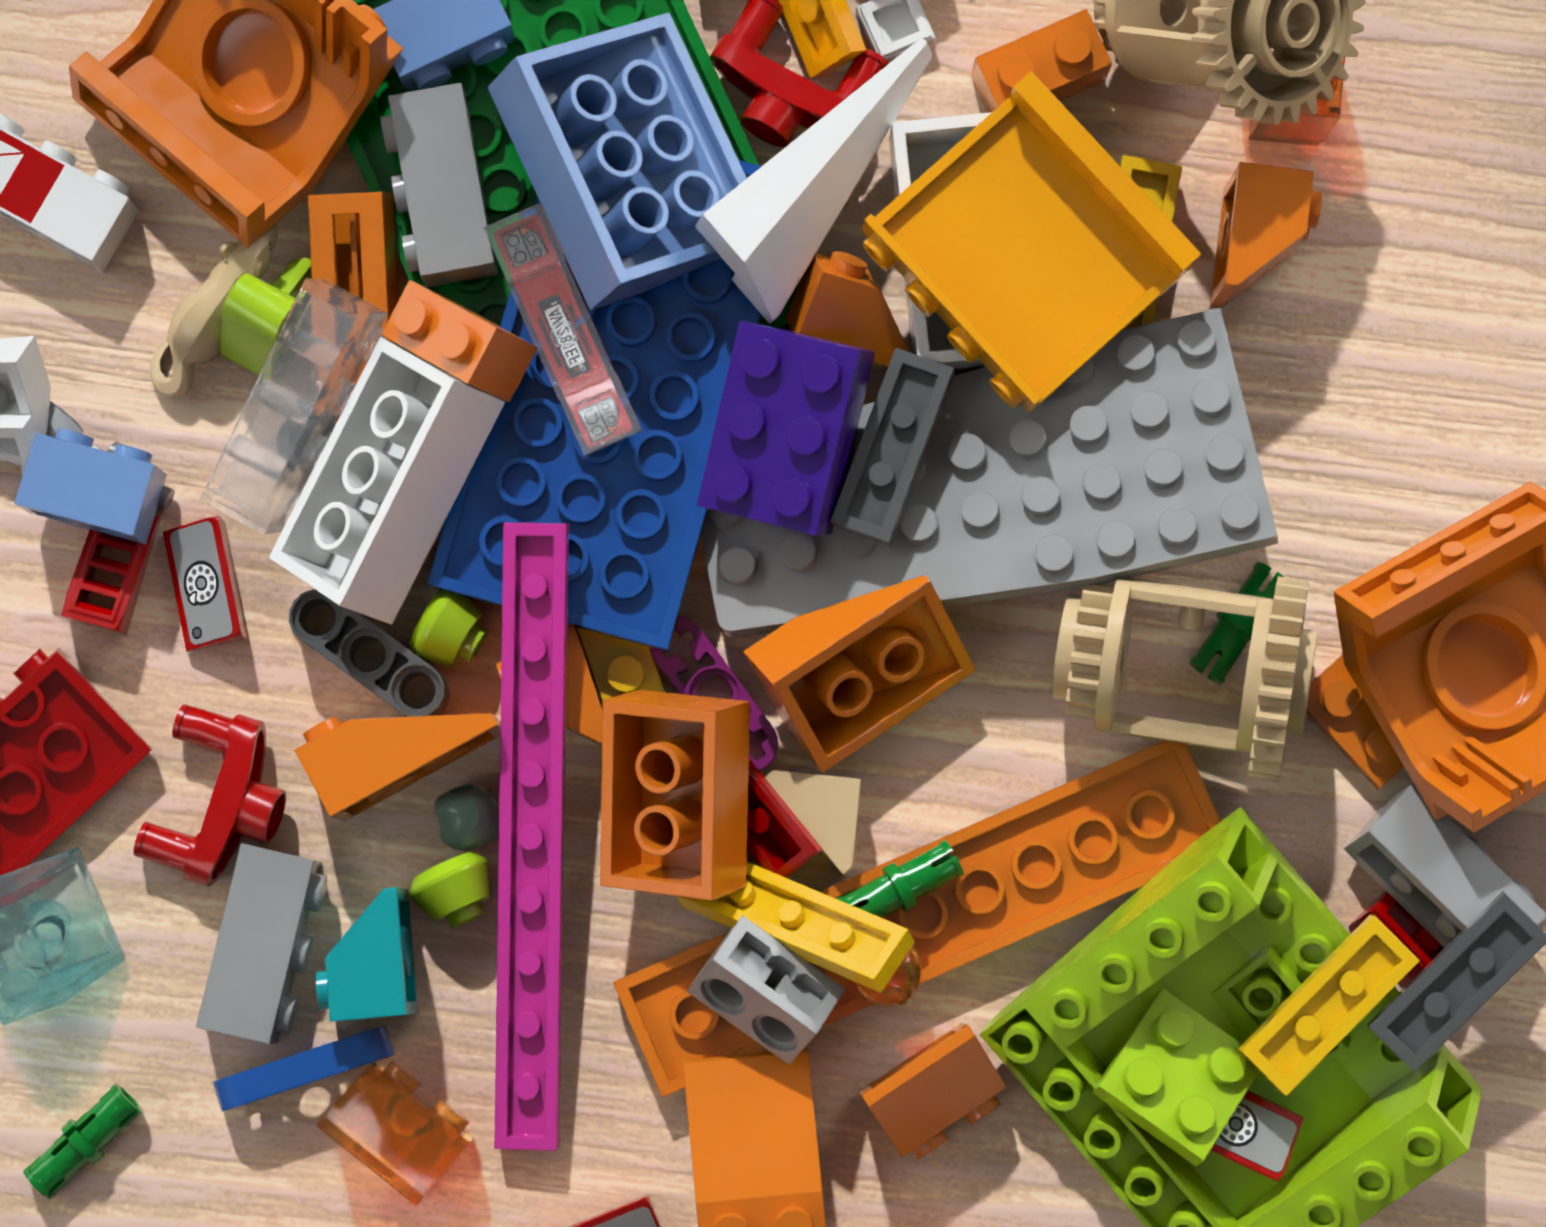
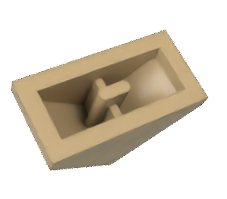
[765,770,861,876]

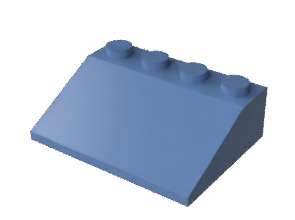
[487,13,747,311]

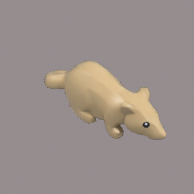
[150,224,278,399]

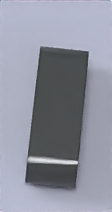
[289,589,450,717]

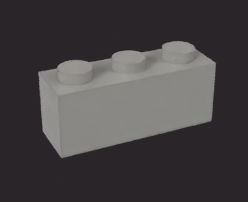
[381,83,498,288]
[1344,783,1546,948]
[196,843,327,1044]

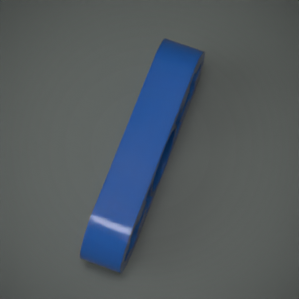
[212,1025,395,1112]

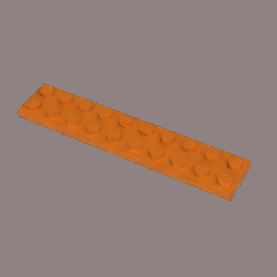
[613,741,1221,1097]

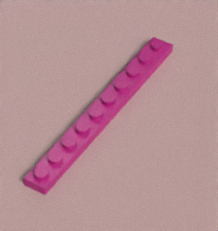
[494,522,569,1151]

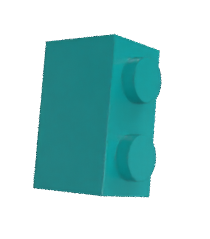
[316,887,418,1022]

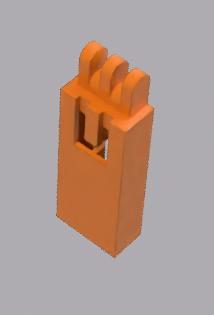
[308,192,399,423]

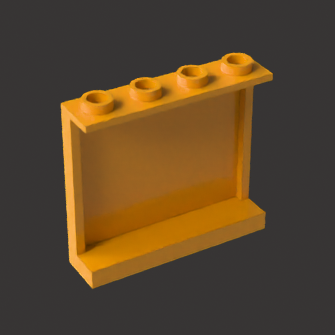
[862,71,1201,414]

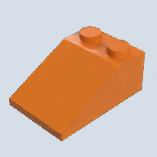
[743,575,976,773]
[294,713,501,822]
[683,1048,826,1227]

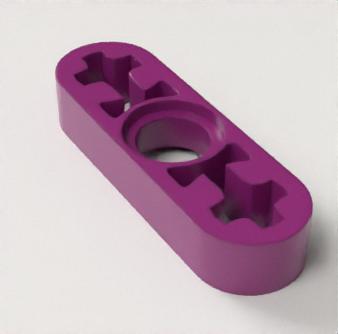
[650,616,778,771]

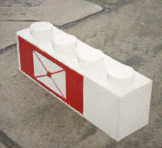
[0,114,140,273]

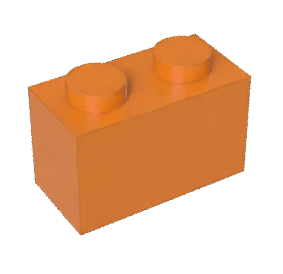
[971,9,1112,113]
[381,280,538,403]

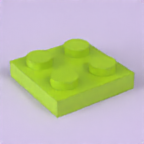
[1092,988,1259,1166]

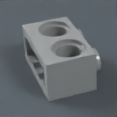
[687,915,845,1065]

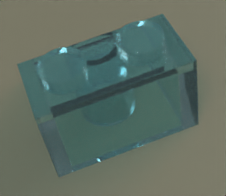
[0,847,125,1025]

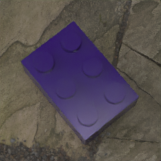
[697,321,876,536]

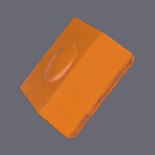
[69,0,404,248]
[1333,481,1546,833]

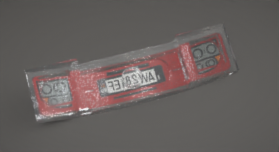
[483,203,642,456]

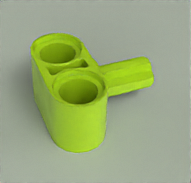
[220,257,313,385]

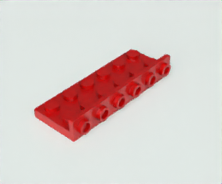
[0,647,152,891]

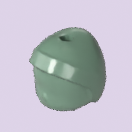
[434,784,499,851]

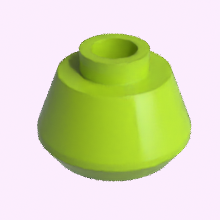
[410,590,489,667]
[409,851,491,929]

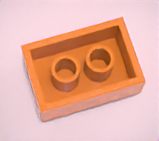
[600,690,750,901]

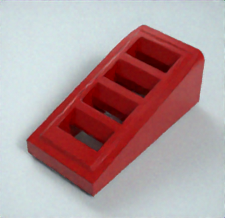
[60,516,161,636]

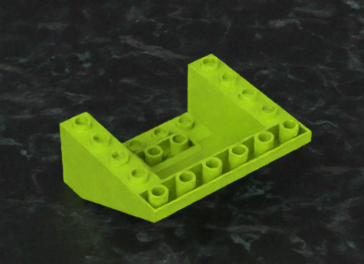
[979,807,1483,1227]

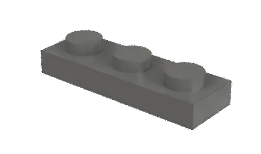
[830,348,955,547]
[1367,891,1546,1072]

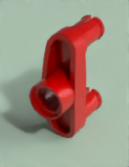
[710,0,889,147]
[133,704,287,887]

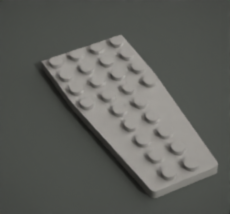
[701,308,1278,638]

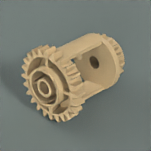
[1093,0,1365,125]
[1052,576,1318,782]

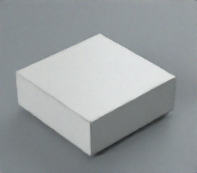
[855,0,936,62]

